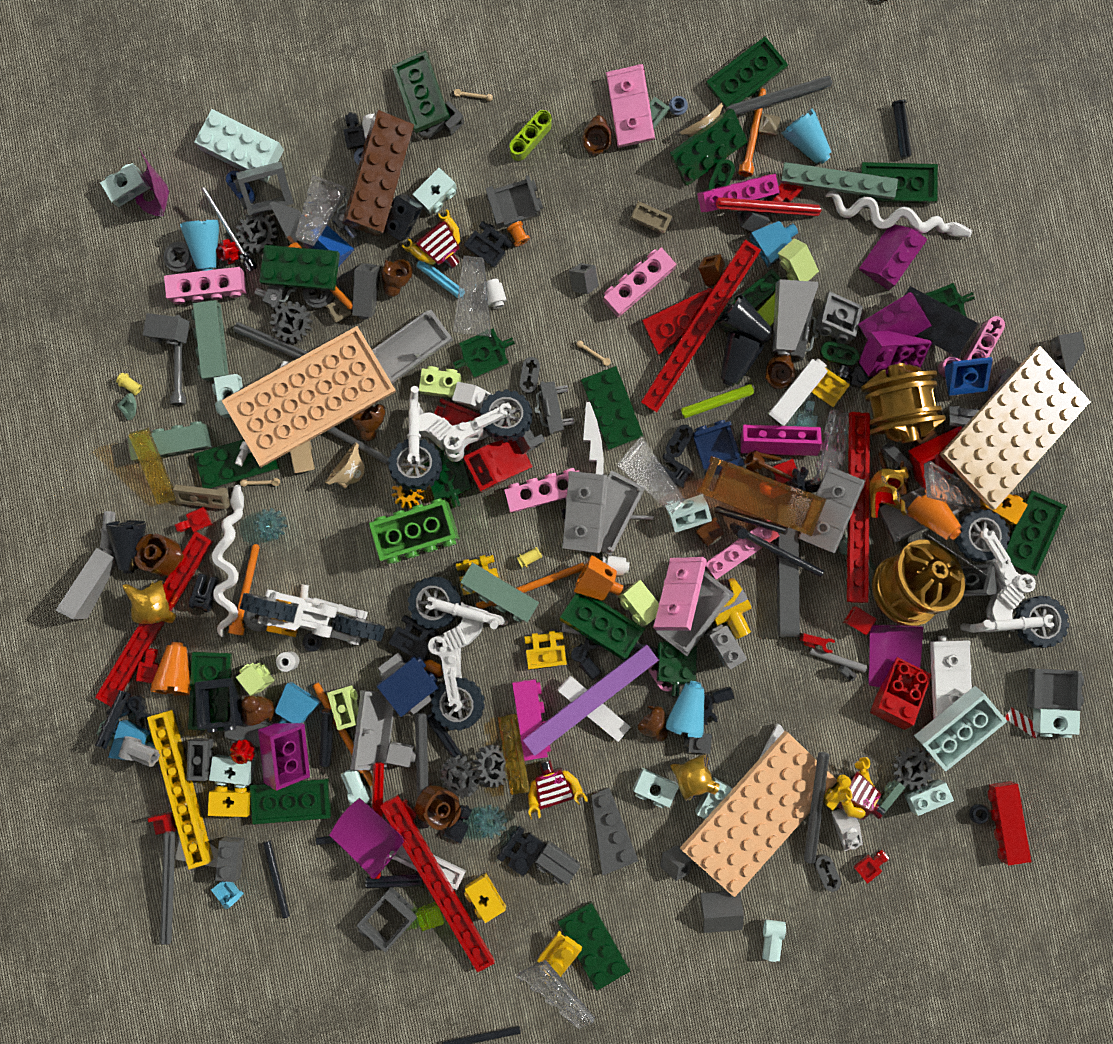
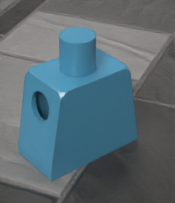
[749,221,798,268]
[275,682,321,723]
[108,720,155,760]

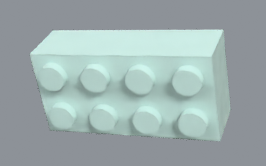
[194,109,284,183]
[914,686,1008,772]

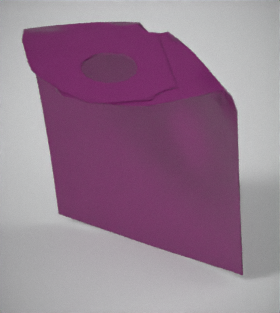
[135,147,169,217]
[869,625,923,687]
[329,798,404,879]

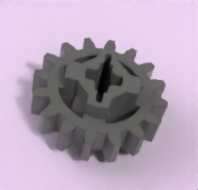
[236,212,278,255]
[270,301,313,344]
[472,745,510,788]
[891,746,936,790]
[440,755,479,799]

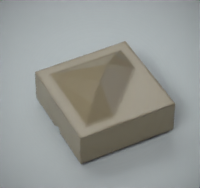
[758,113,781,137]
[326,299,352,323]

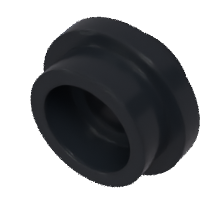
[303,632,322,652]
[969,804,989,824]

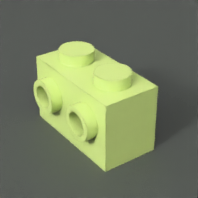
[778,238,819,281]
[419,366,461,398]
[618,580,659,626]
[236,663,275,696]
[327,686,359,730]

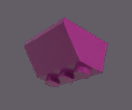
[858,224,928,291]
[858,292,932,340]
[258,723,310,791]

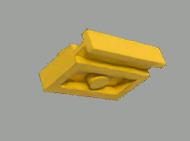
[812,368,850,407]
[537,931,582,977]

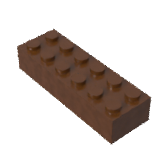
[342,110,414,237]

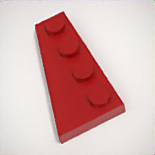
[642,287,712,355]

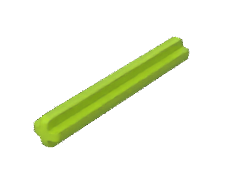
[681,384,754,418]

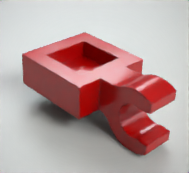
[772,183,803,203]
[175,507,213,533]
[799,633,835,653]
[136,648,159,683]
[853,849,889,884]

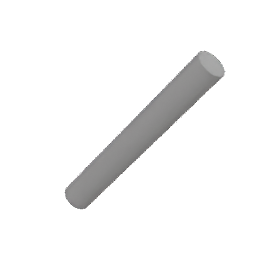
[809,647,867,673]

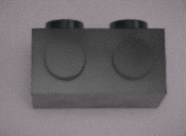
[384,194,424,241]

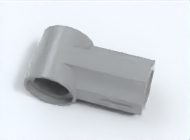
[118,736,160,767]

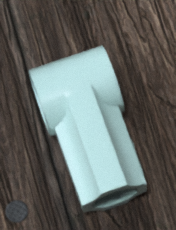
[340,769,372,805]
[762,919,786,962]

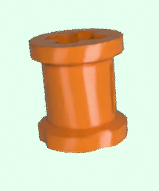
[507,221,530,247]

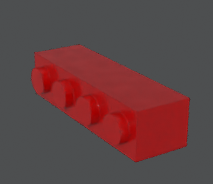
[987,781,1031,866]

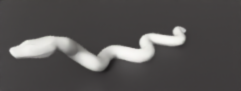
[825,191,972,237]
[212,485,244,637]

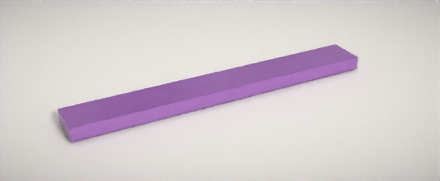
[523,644,659,756]

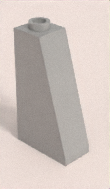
[772,279,818,356]
[56,547,117,619]

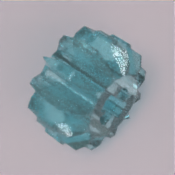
[253,508,287,541]
[474,805,507,839]

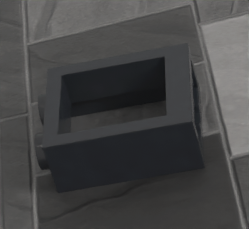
[195,678,243,733]

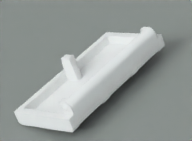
[930,640,972,719]

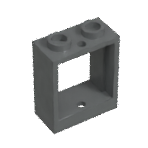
[234,161,294,215]
[357,888,419,953]

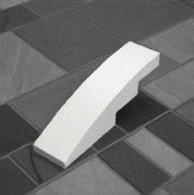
[583,402,604,474]
[558,676,631,742]

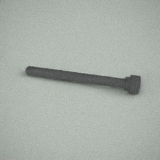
[170,315,186,405]
[327,427,389,466]

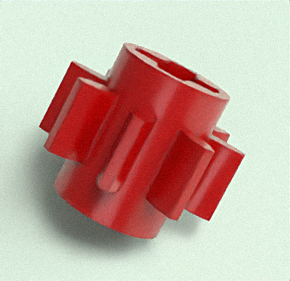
[216,239,241,264]
[230,740,255,764]

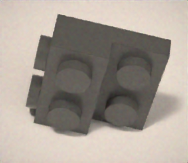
[815,291,863,344]

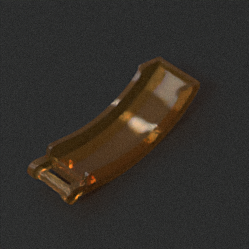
[697,456,826,536]

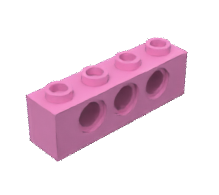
[603,247,677,318]
[164,267,247,304]
[505,468,579,513]
[705,520,780,579]

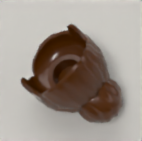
[582,115,611,155]
[382,260,412,297]
[765,352,796,389]
[352,404,386,441]
[242,695,274,726]
[638,706,668,742]

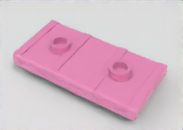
[606,64,655,148]
[653,557,707,631]

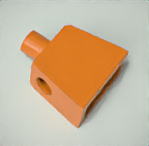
[574,555,623,600]

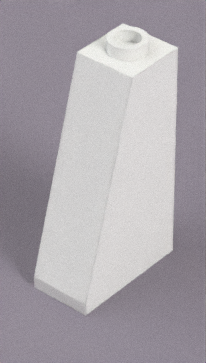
[767,359,828,426]

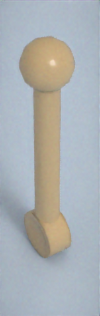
[454,89,493,101]
[576,340,611,366]
[240,478,280,487]

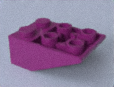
[859,331,932,377]

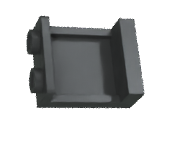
[485,175,543,229]
[1027,668,1084,710]

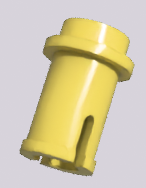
[116,373,142,395]
[517,547,542,568]

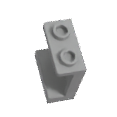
[705,624,747,670]

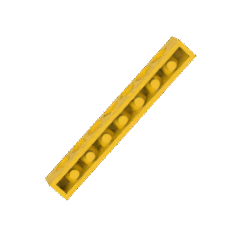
[147,710,214,870]

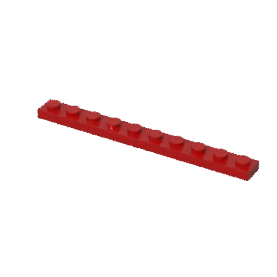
[640,239,761,413]
[847,412,870,604]
[95,531,213,707]
[380,795,495,973]

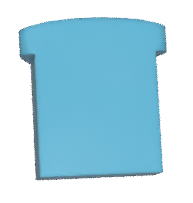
[211,881,244,910]

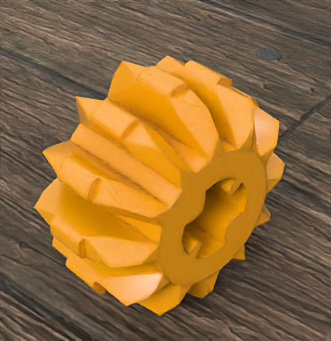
[392,486,424,509]

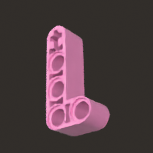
[938,316,1005,378]

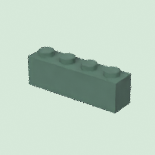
[191,300,229,381]
[128,421,212,462]
[460,562,539,623]

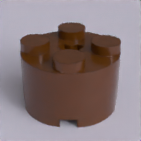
[135,533,183,577]
[414,786,461,830]

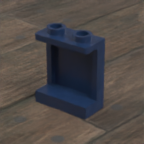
[693,420,745,478]
[376,655,438,717]

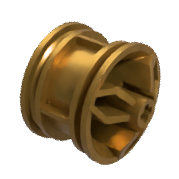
[861,363,946,443]
[872,540,965,626]

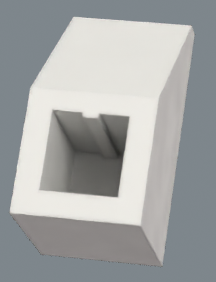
[452,382,493,411]
[832,809,863,851]

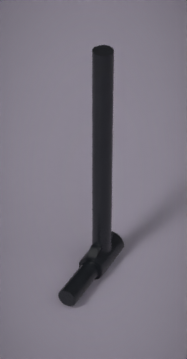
[730,522,824,577]

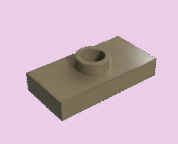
[630,201,672,235]

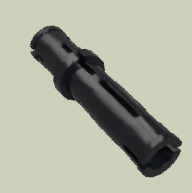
[94,690,131,749]

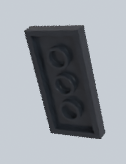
[905,286,979,357]

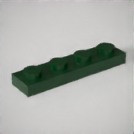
[716,269,781,333]

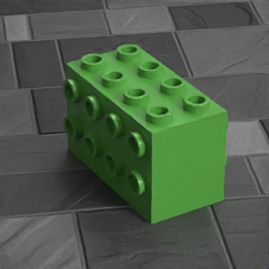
[369,499,460,564]

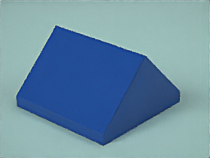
[303,224,354,267]
[944,357,993,396]

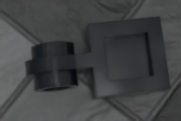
[343,112,365,150]
[836,365,873,388]
[443,805,472,844]

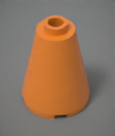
[907,486,961,540]
[151,642,191,696]

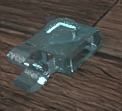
[796,400,818,427]

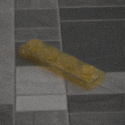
[128,428,176,504]
[498,714,530,795]

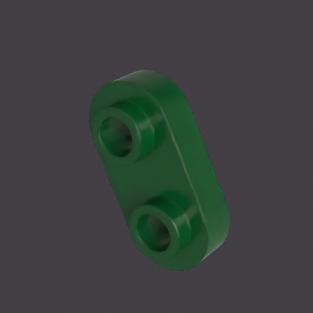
[708,159,735,190]
[820,341,859,367]

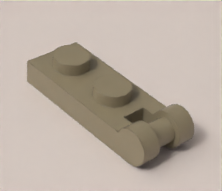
[173,485,230,509]

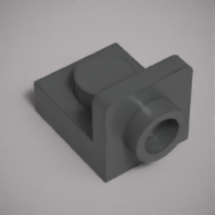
[684,733,712,754]

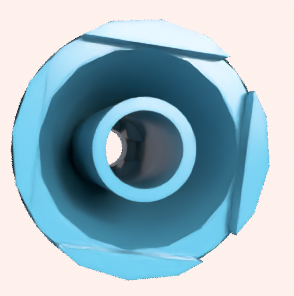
[782,108,832,164]
[180,220,220,271]
[666,681,704,738]

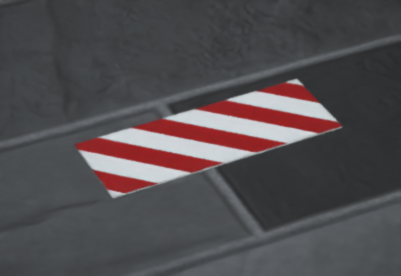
[1005,707,1039,738]

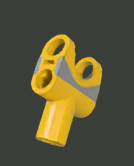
[714,577,752,639]

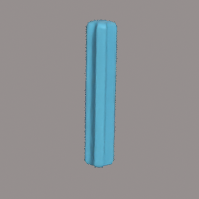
[417,261,465,299]

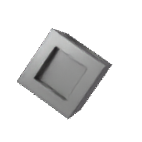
[386,741,416,767]

